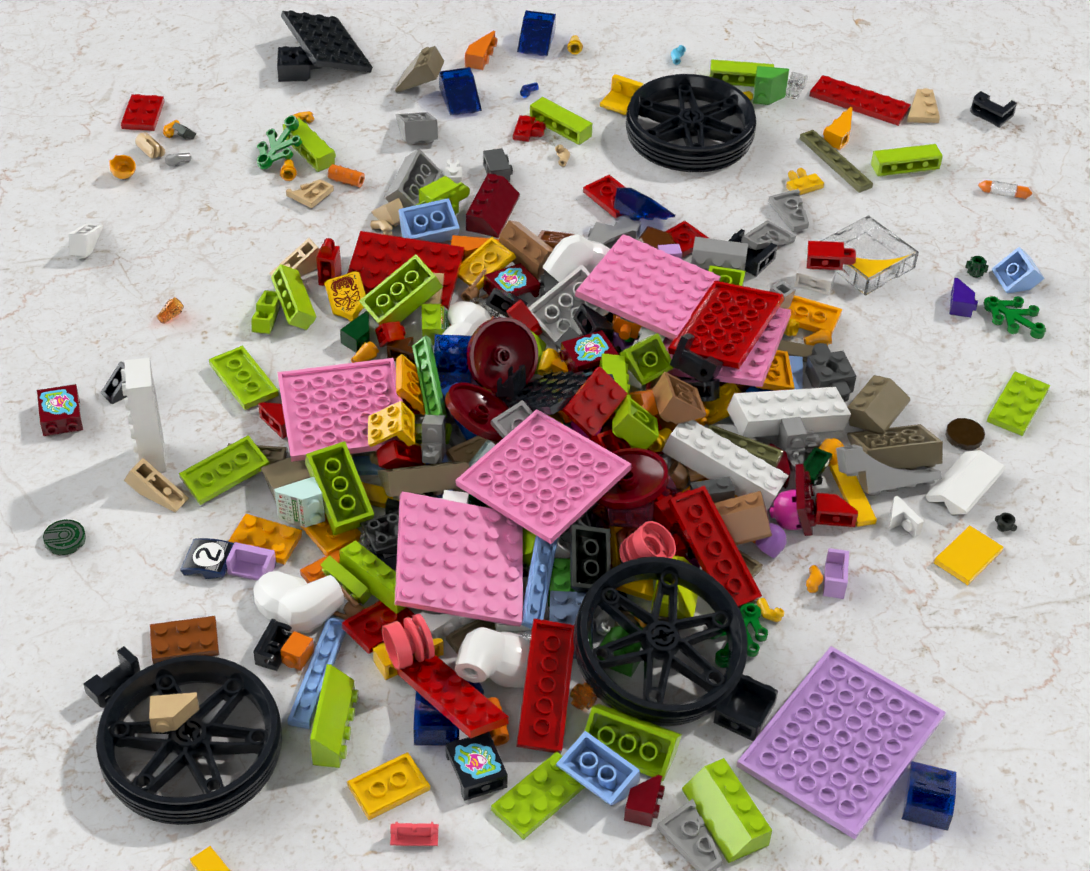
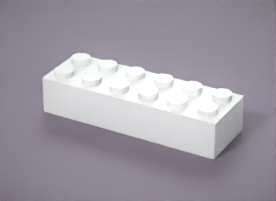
[121,358,166,472]
[727,387,851,438]
[662,420,788,511]

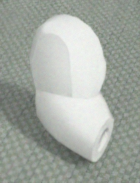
[543,234,610,282]
[434,301,491,366]
[253,571,344,633]
[455,627,530,688]

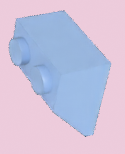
[991,247,1045,293]

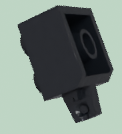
[277,46,322,82]

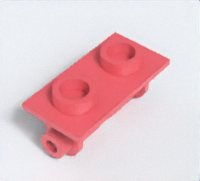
[390,822,439,846]

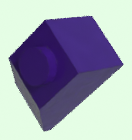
[949,278,978,318]

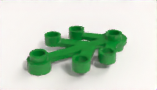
[257,115,302,169]
[983,296,1046,339]
[707,603,768,668]

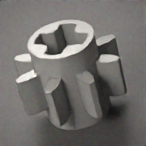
[804,430,821,454]

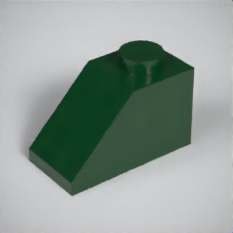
[340,311,370,353]

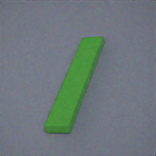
[412,336,447,419]

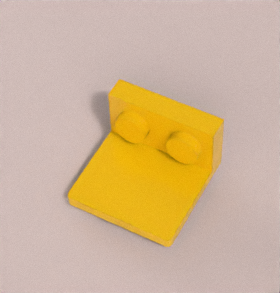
[600,74,644,115]
[702,383,742,426]
[368,401,415,447]

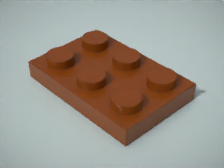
[150,616,219,664]

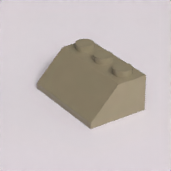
[847,375,911,434]

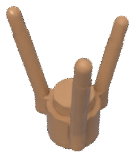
[461,269,489,304]
[333,584,366,620]

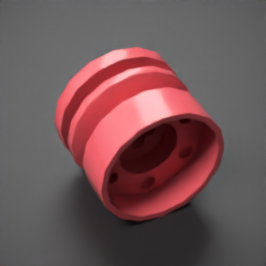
[619,521,676,563]
[382,614,435,670]

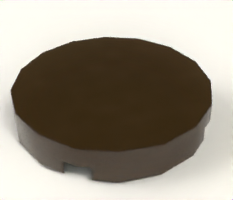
[945,418,985,450]

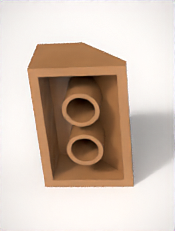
[499,220,553,281]
[652,371,706,424]
[714,491,772,545]

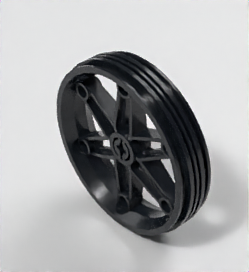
[626,74,756,172]
[573,557,748,726]
[96,655,282,825]

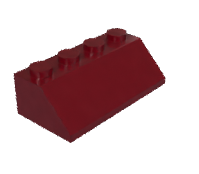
[466,173,520,238]

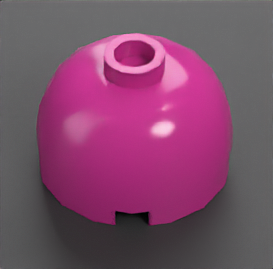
[770,489,802,530]

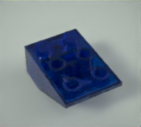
[517,10,556,56]
[439,67,482,115]
[614,188,675,221]
[434,334,472,389]
[413,691,460,746]
[901,761,956,831]

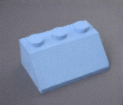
[399,198,460,243]
[556,731,640,806]

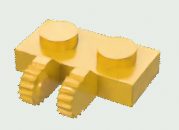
[786,168,824,195]

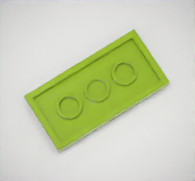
[209,345,279,410]
[987,371,1050,436]
[179,435,270,505]
[491,751,585,840]

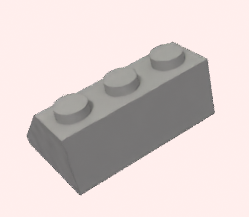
[691,237,748,271]

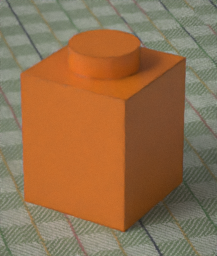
[281,631,314,671]

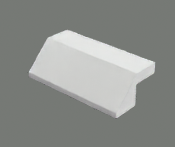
[925,450,1006,515]

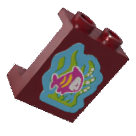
[483,263,541,298]
[559,330,619,373]
[37,384,83,436]

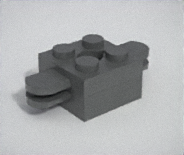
[805,343,857,402]

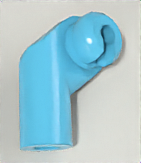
[671,45,686,65]

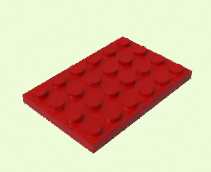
[347,231,465,310]
[668,281,784,369]

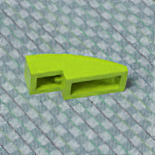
[251,290,281,334]

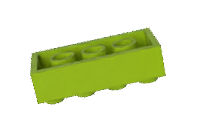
[321,555,372,605]

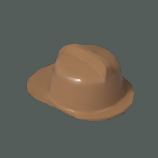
[667,458,689,491]

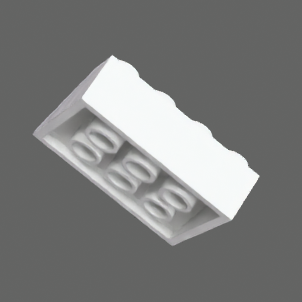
[528,264,609,344]

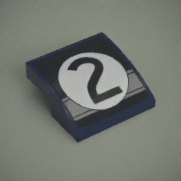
[180,538,234,579]

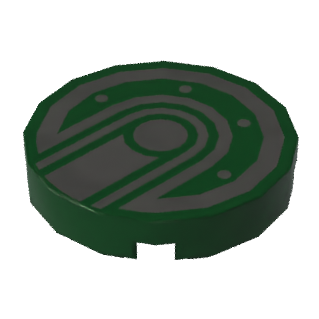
[43,519,86,555]

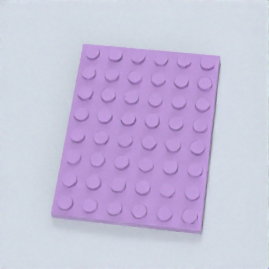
[737,646,946,840]

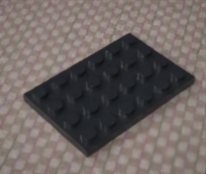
[281,10,373,73]
[498,370,614,415]

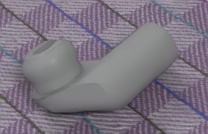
[165,153,191,166]

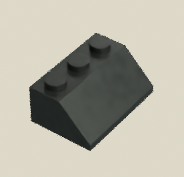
[570,525,611,592]

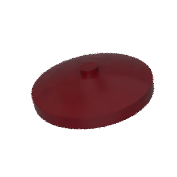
[467,317,538,393]
[445,383,509,442]
[597,448,669,509]

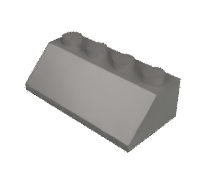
[385,149,442,208]

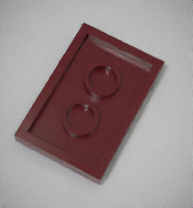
[795,463,816,536]

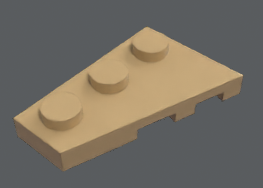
[907,88,940,123]

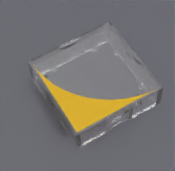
[821,215,919,296]

